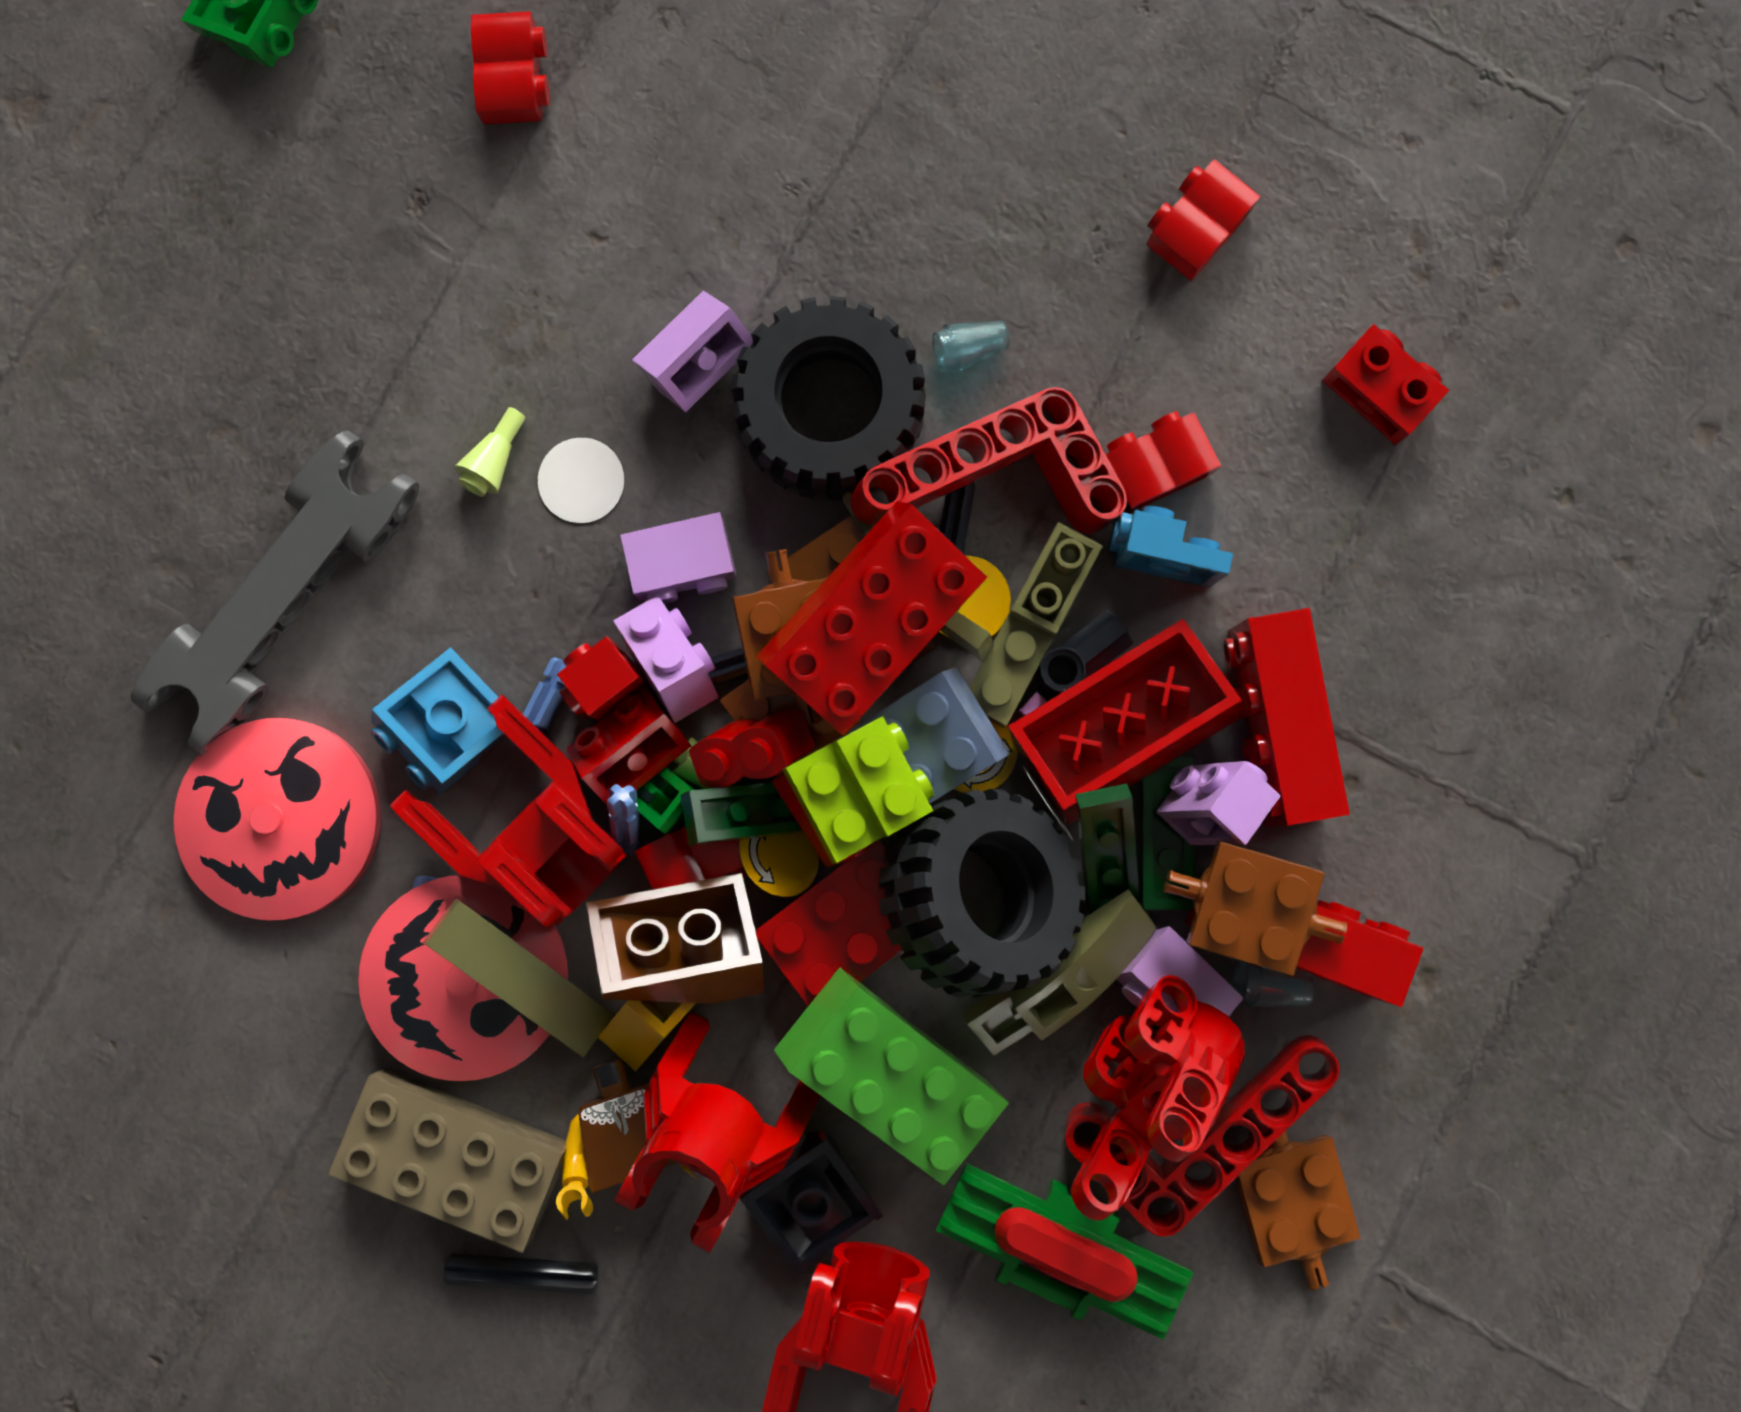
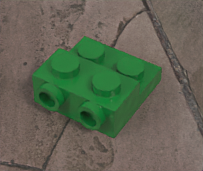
[181,0,318,68]

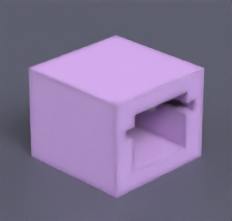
[1018,692,1047,717]

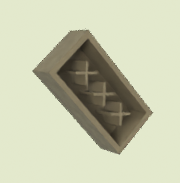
[328,1068,566,1253]

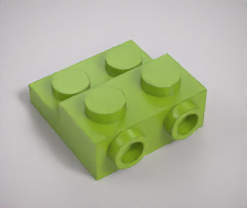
[782,716,934,864]

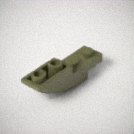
[969,522,1103,729]
[963,889,1156,1055]

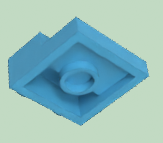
[1108,506,1233,588]
[370,647,506,795]

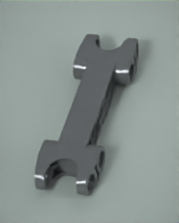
[130,430,420,757]

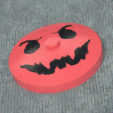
[174,718,381,921]
[358,874,569,1081]

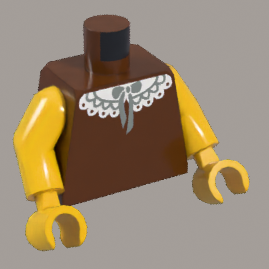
[556,1058,698,1220]

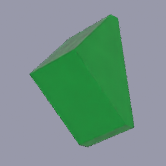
[636,766,697,834]

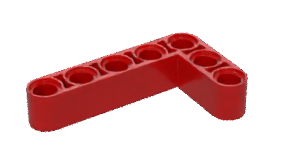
[850,387,1127,534]
[1065,1035,1340,1237]

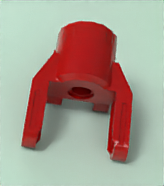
[390,694,627,928]
[1071,975,1245,1221]
[614,1010,821,1254]
[762,1241,937,1412]

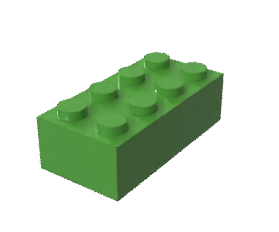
[774,967,1009,1186]

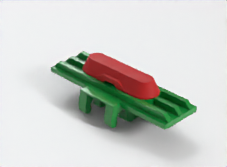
[935,1162,1194,1340]

